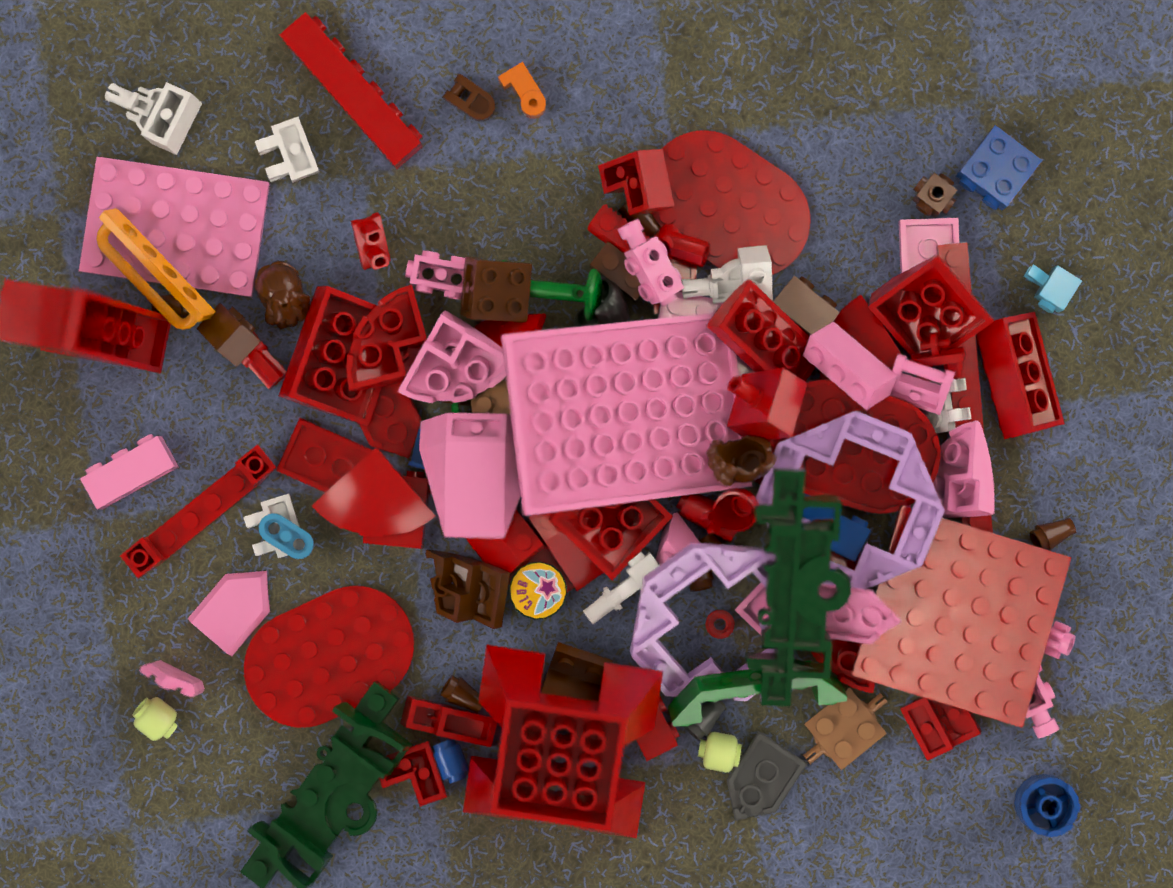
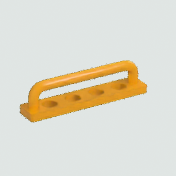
[96,208,216,330]

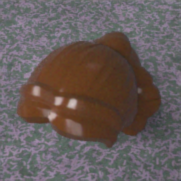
[255,260,310,329]
[707,435,777,487]

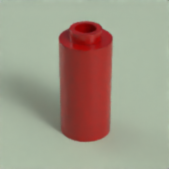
[676,493,736,542]

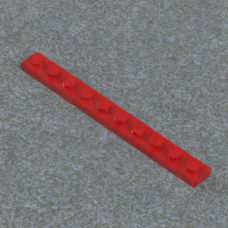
[936,242,993,533]

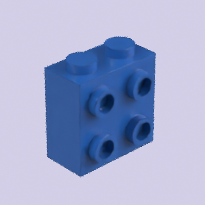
[956,125,1042,211]

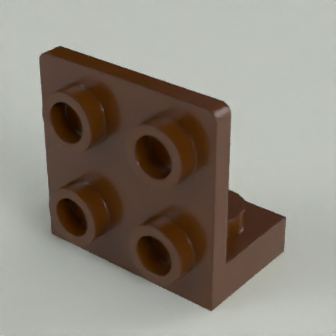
[460,256,532,322]
[541,642,614,701]

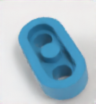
[259,514,314,559]

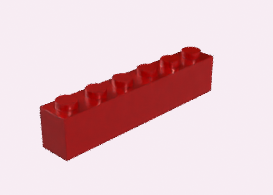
[279,12,423,169]

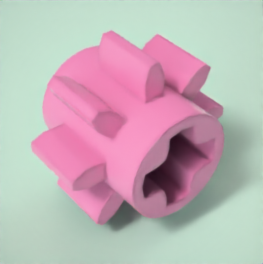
[1044,621,1076,659]

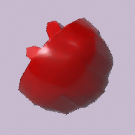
[701,488,759,535]

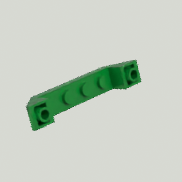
[668,660,847,727]

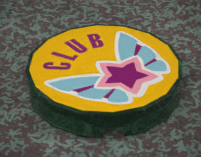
[509,561,567,620]

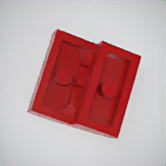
[900,697,982,761]

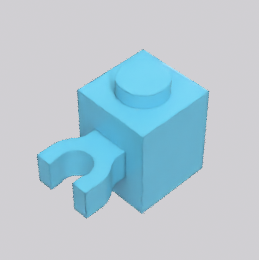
[1023,264,1082,314]

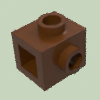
[912,173,957,217]

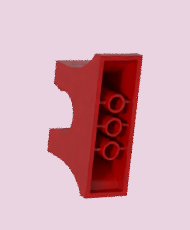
[0,279,171,374]

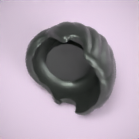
[574,279,629,327]

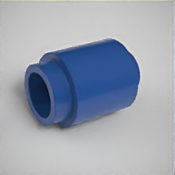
[432,739,469,784]

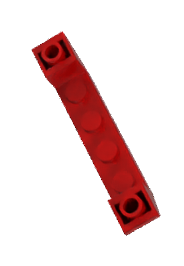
[120,444,277,579]

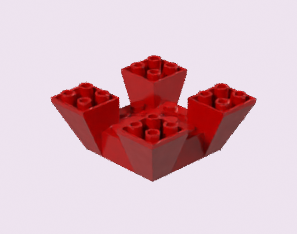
[463,644,663,839]

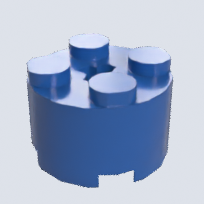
[1014,774,1080,837]

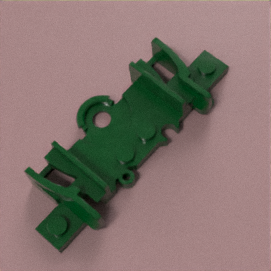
[745,468,851,707]
[240,681,412,888]

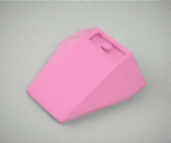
[419,413,521,539]

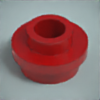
[705,609,735,639]

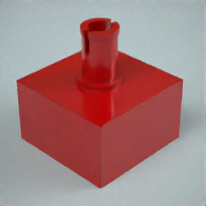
[726,368,807,440]

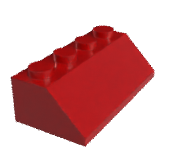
[976,312,1065,440]
[429,489,546,575]

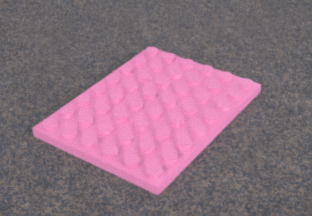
[501,313,752,516]

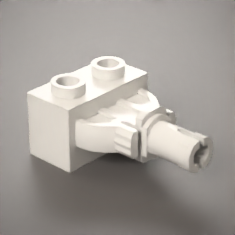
[105,82,202,155]
[682,245,773,303]
[583,552,660,624]

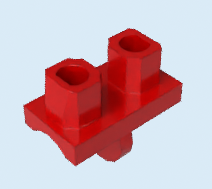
[350,212,391,270]
[909,332,966,381]

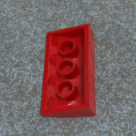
[706,279,815,382]

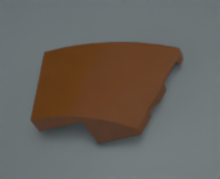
[426,549,510,629]

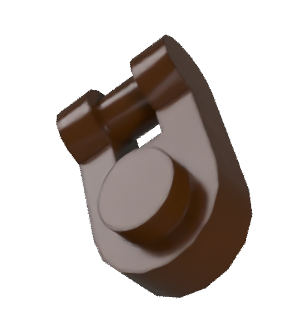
[442,74,495,122]

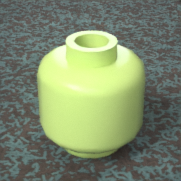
[132,697,178,741]
[698,732,742,773]

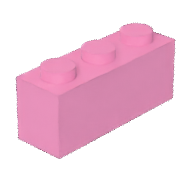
[803,322,898,410]
[80,434,179,510]

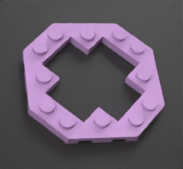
[756,411,944,589]
[630,543,796,701]

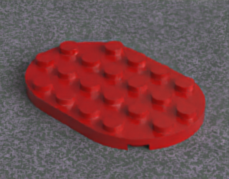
[652,130,810,276]
[768,379,941,514]
[244,586,414,728]

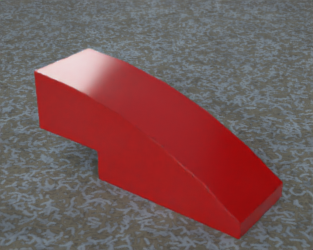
[400,695,497,747]

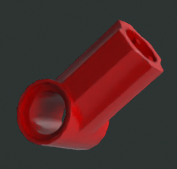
[653,224,711,268]
[241,332,287,390]

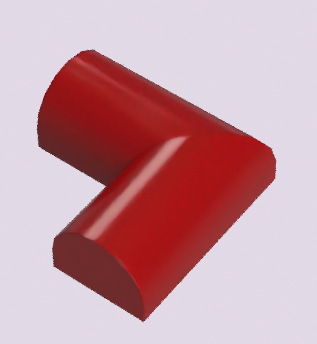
[379,741,448,807]

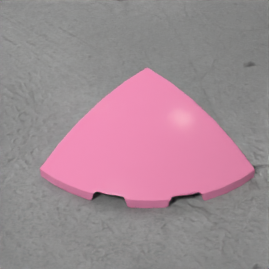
[398,310,506,403]
[907,421,994,518]

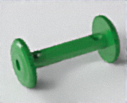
[502,260,602,320]

